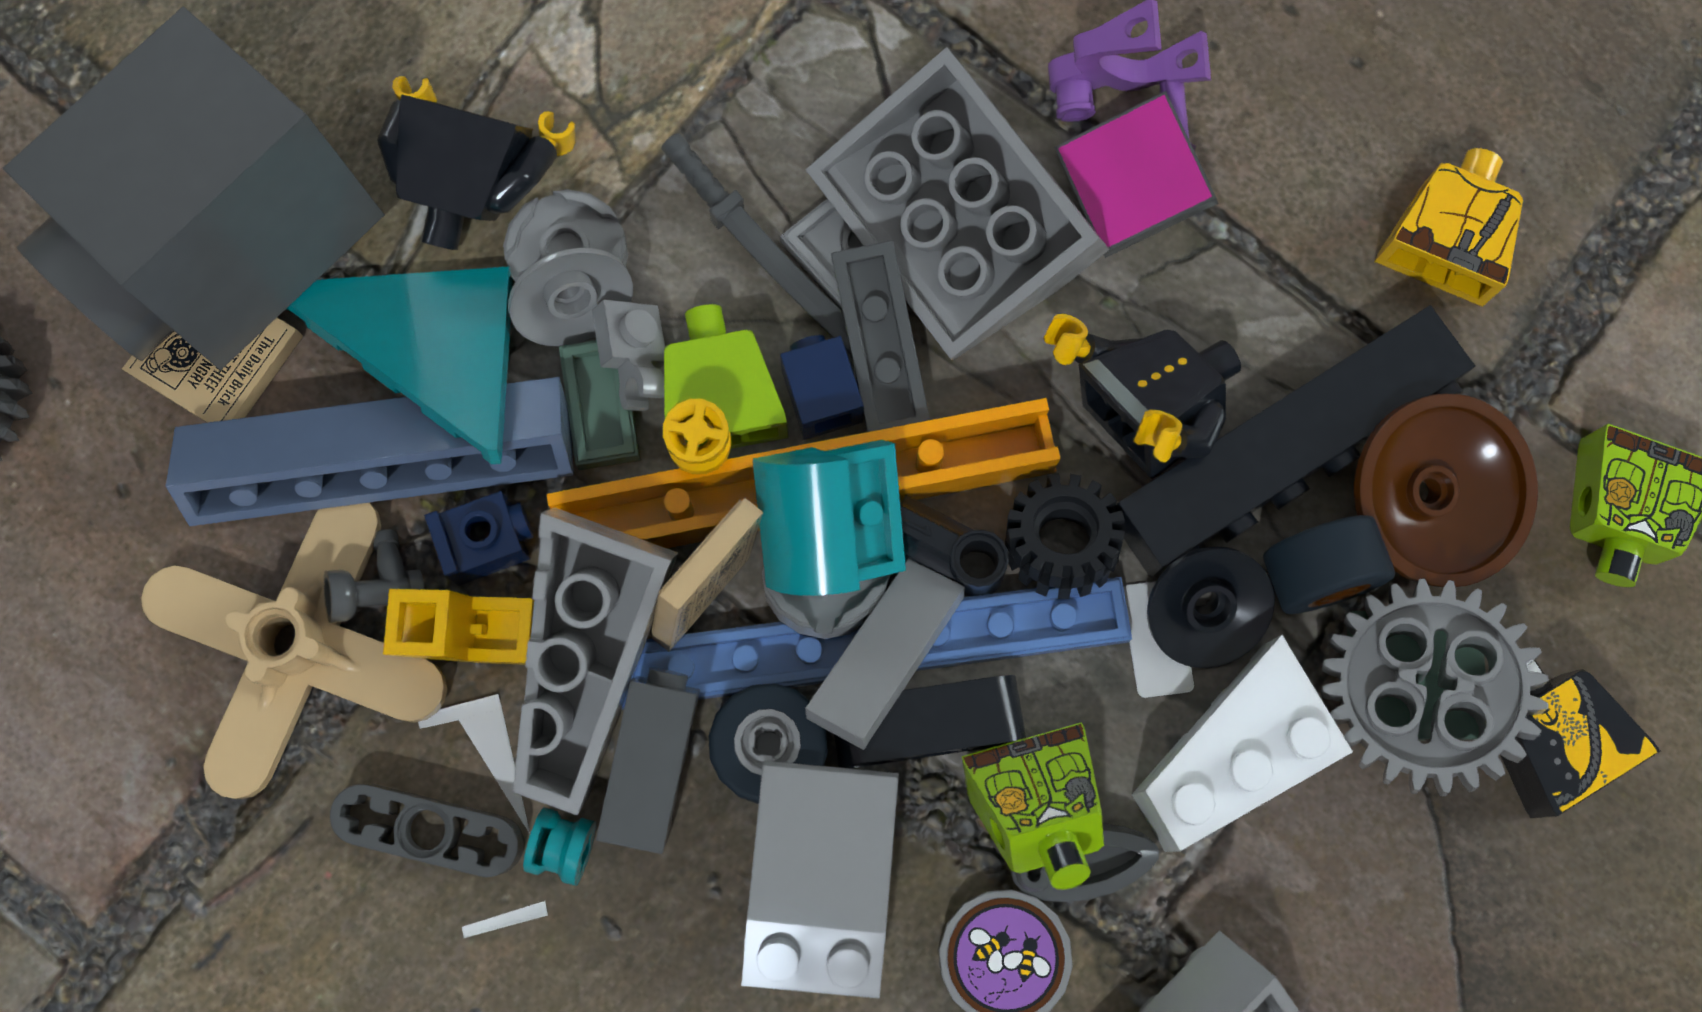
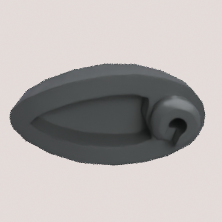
[1011,823,1159,902]

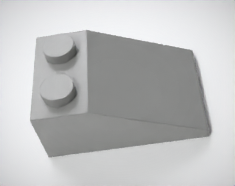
[742,761,898,998]

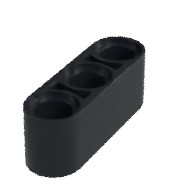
[834,675,1026,769]

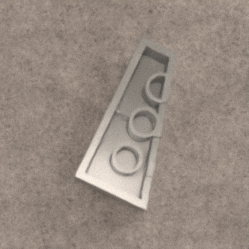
[513,507,678,815]

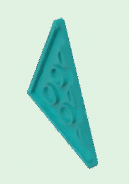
[286,266,513,465]

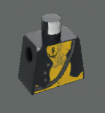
[1501,660,1660,818]

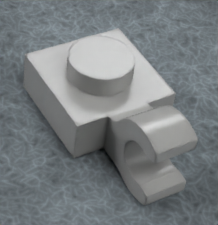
[592,299,665,411]

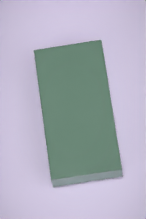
[559,340,641,470]

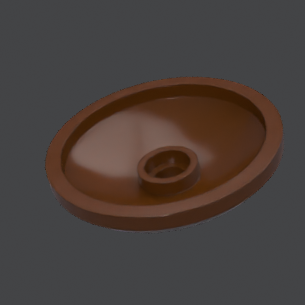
[1354,394,1538,587]

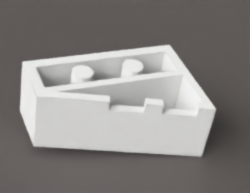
[1132,635,1353,852]

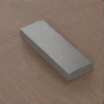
[805,558,964,750]

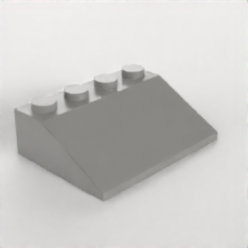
[805,47,1110,360]

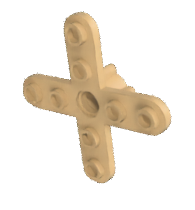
[141,502,447,799]

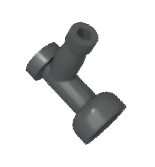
[324,529,424,623]

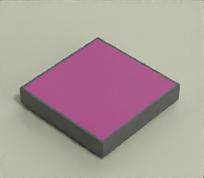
[1054,91,1218,258]

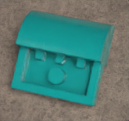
[752,440,906,596]

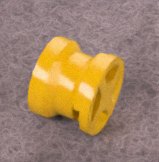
[663,399,731,474]

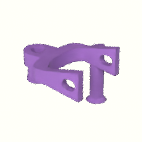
[1048,0,1211,150]

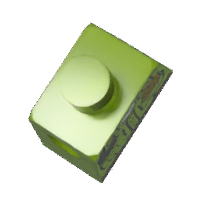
[1570,424,1702,587]
[961,722,1104,890]

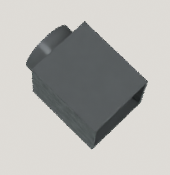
[2,6,385,371]

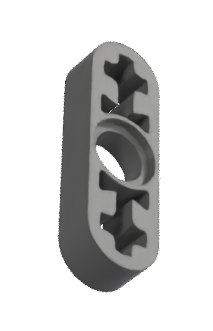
[330,784,524,877]

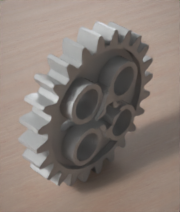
[1321,579,1549,796]

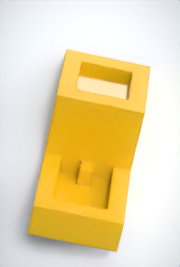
[383,589,534,665]

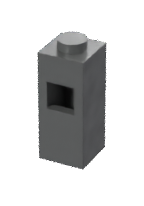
[596,668,700,854]

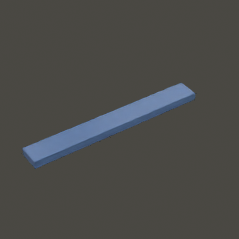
[622,577,1132,710]

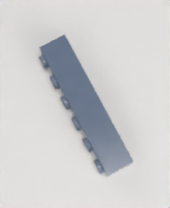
[166,377,573,526]

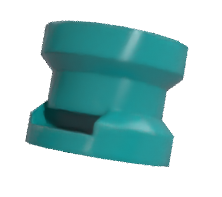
[523,807,596,886]

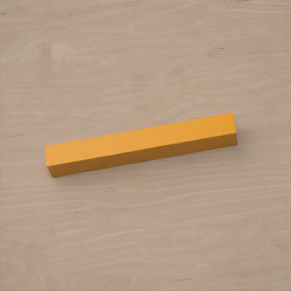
[546,398,1061,548]

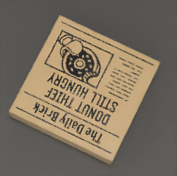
[122,318,303,423]
[651,498,763,652]

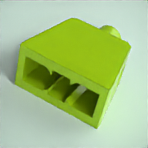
[664,304,788,449]

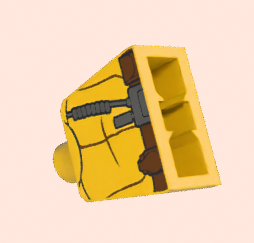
[1374,148,1523,307]

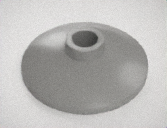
[508,248,633,346]

